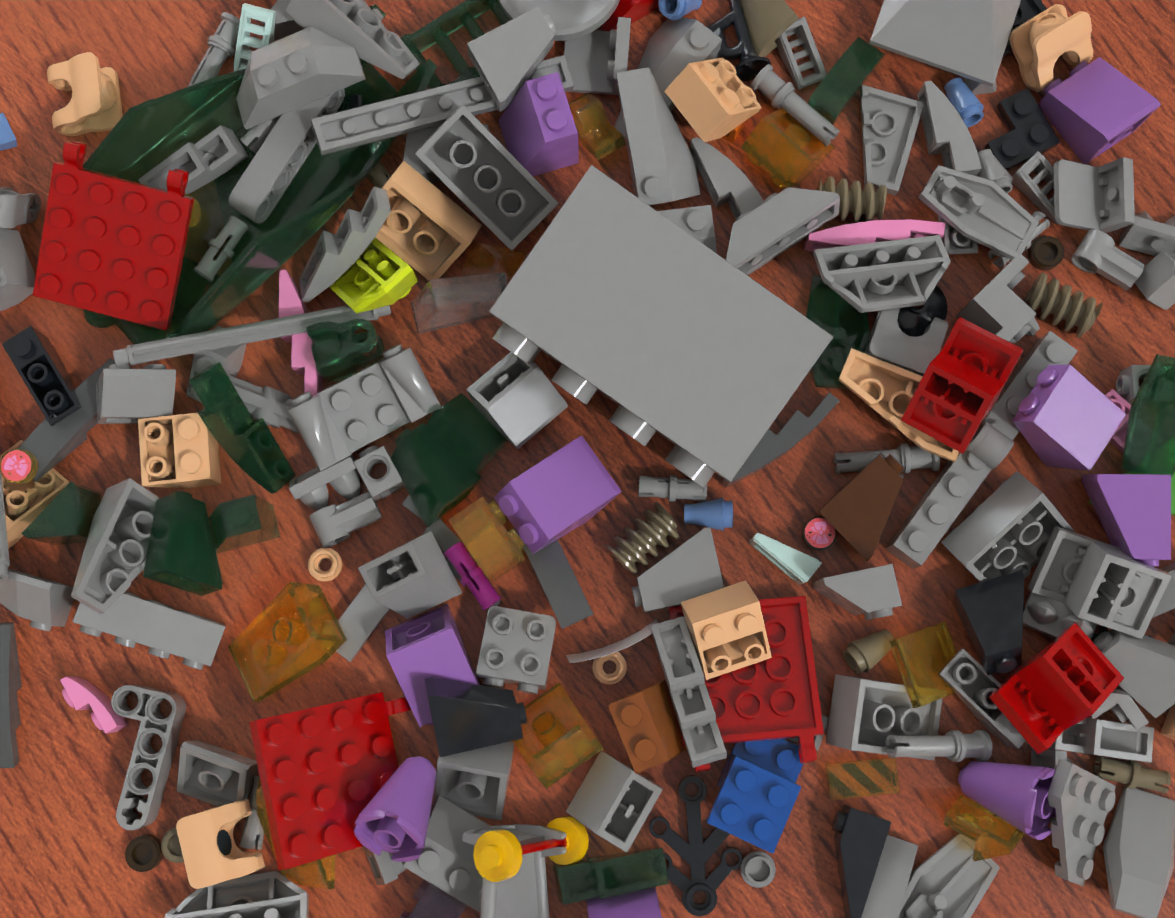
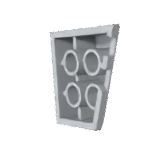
[941,471,1076,582]

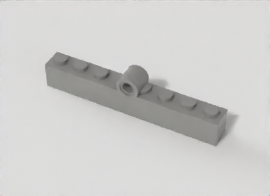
[885,331,1078,569]

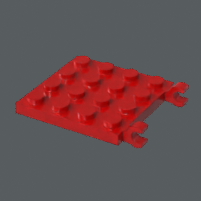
[33,141,194,331]
[669,596,824,772]
[249,692,411,870]

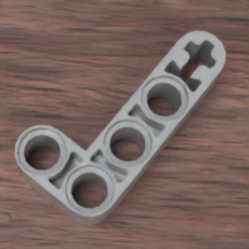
[111,685,186,830]

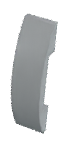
[861,835,918,918]

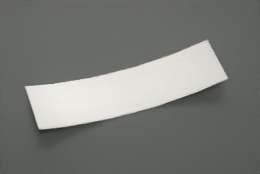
[566,620,658,663]

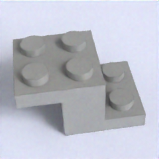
[955,253,1036,344]
[1028,526,1172,639]

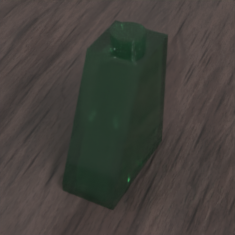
[390,423,482,527]
[143,491,223,596]
[206,495,280,554]

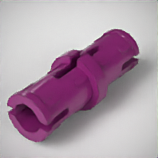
[444,541,502,611]

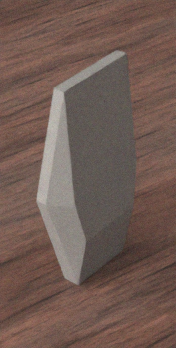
[918,165,1039,260]
[1103,786,1175,918]
[899,830,1000,918]

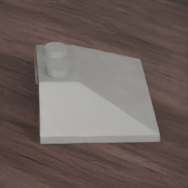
[869,0,1021,87]

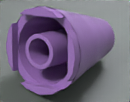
[354,756,437,862]
[958,761,1056,840]

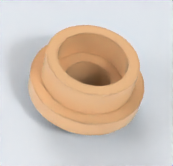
[308,548,343,582]
[592,652,627,685]

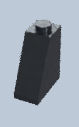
[955,570,1024,675]
[424,677,527,757]

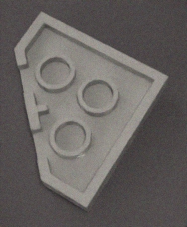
[1048,759,1116,886]

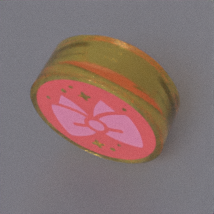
[0,449,38,484]

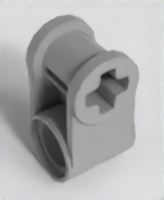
[0,186,41,228]

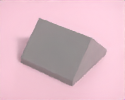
[177,739,259,806]

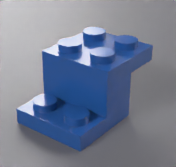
[706,739,804,854]

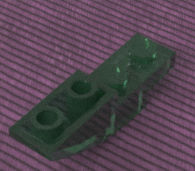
[189,362,296,494]

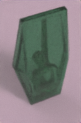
[806,275,870,389]
[1121,354,1175,478]

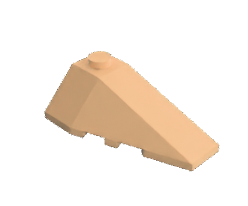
[838,348,959,462]

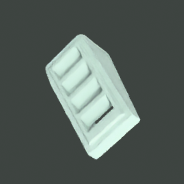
[234,3,276,76]
[749,532,822,585]

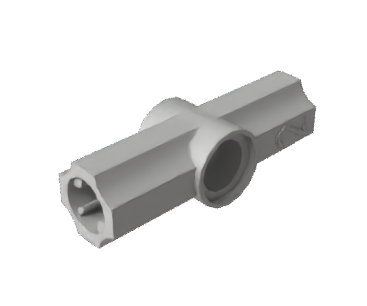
[219,376,300,434]

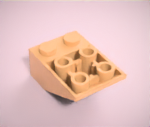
[0,440,70,549]

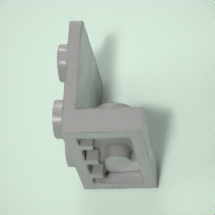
[564,17,631,95]

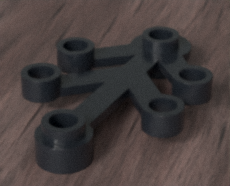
[649,775,743,916]

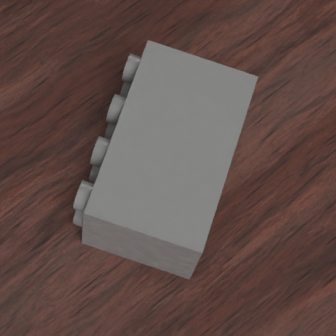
[489,165,833,487]

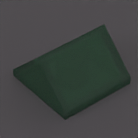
[416,393,508,487]
[21,481,101,545]

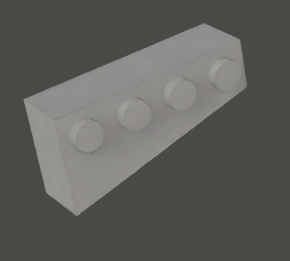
[73,591,226,670]

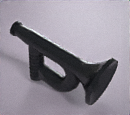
[707,0,771,81]

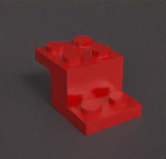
[901,317,1024,454]
[989,622,1124,754]

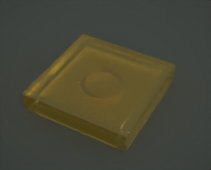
[889,621,957,708]

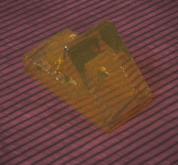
[943,795,1025,861]

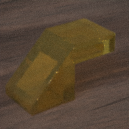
[568,93,626,160]

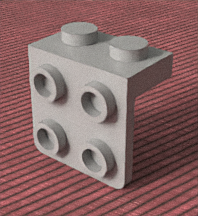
[1054,157,1135,233]
[476,606,556,694]

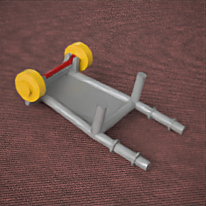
[462,816,589,918]

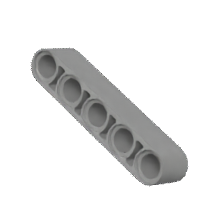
[229,89,345,224]

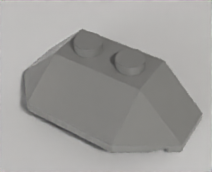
[236,26,366,129]
[726,187,840,276]
[813,235,951,313]
[164,871,309,918]

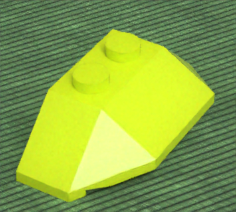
[329,238,418,314]

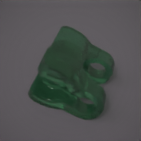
[306,319,385,382]

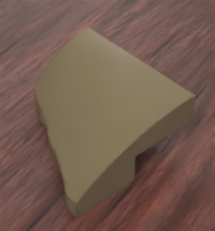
[739,0,799,57]

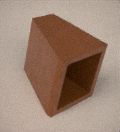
[607,680,687,774]

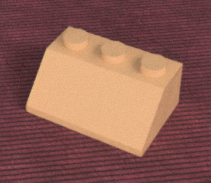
[376,161,482,284]

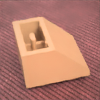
[664,58,762,142]
[138,412,221,488]
[681,580,772,680]

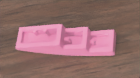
[803,219,945,252]
[279,270,323,396]

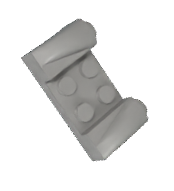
[286,344,441,471]

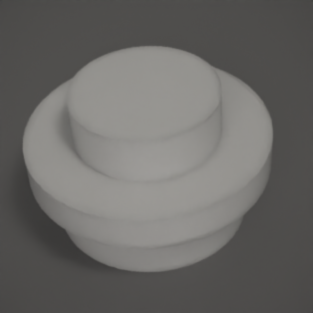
[740,851,776,888]

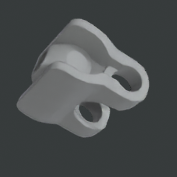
[862,308,948,376]

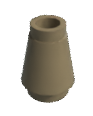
[843,629,896,674]

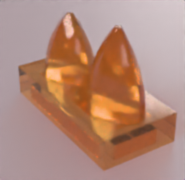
[462,242,530,284]

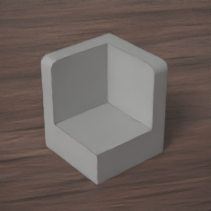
[1135,251,1175,310]

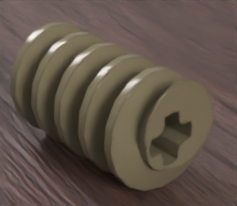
[817,176,887,223]
[1024,272,1103,338]
[604,501,680,575]

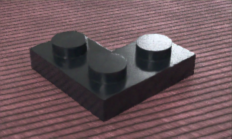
[984,88,1060,171]

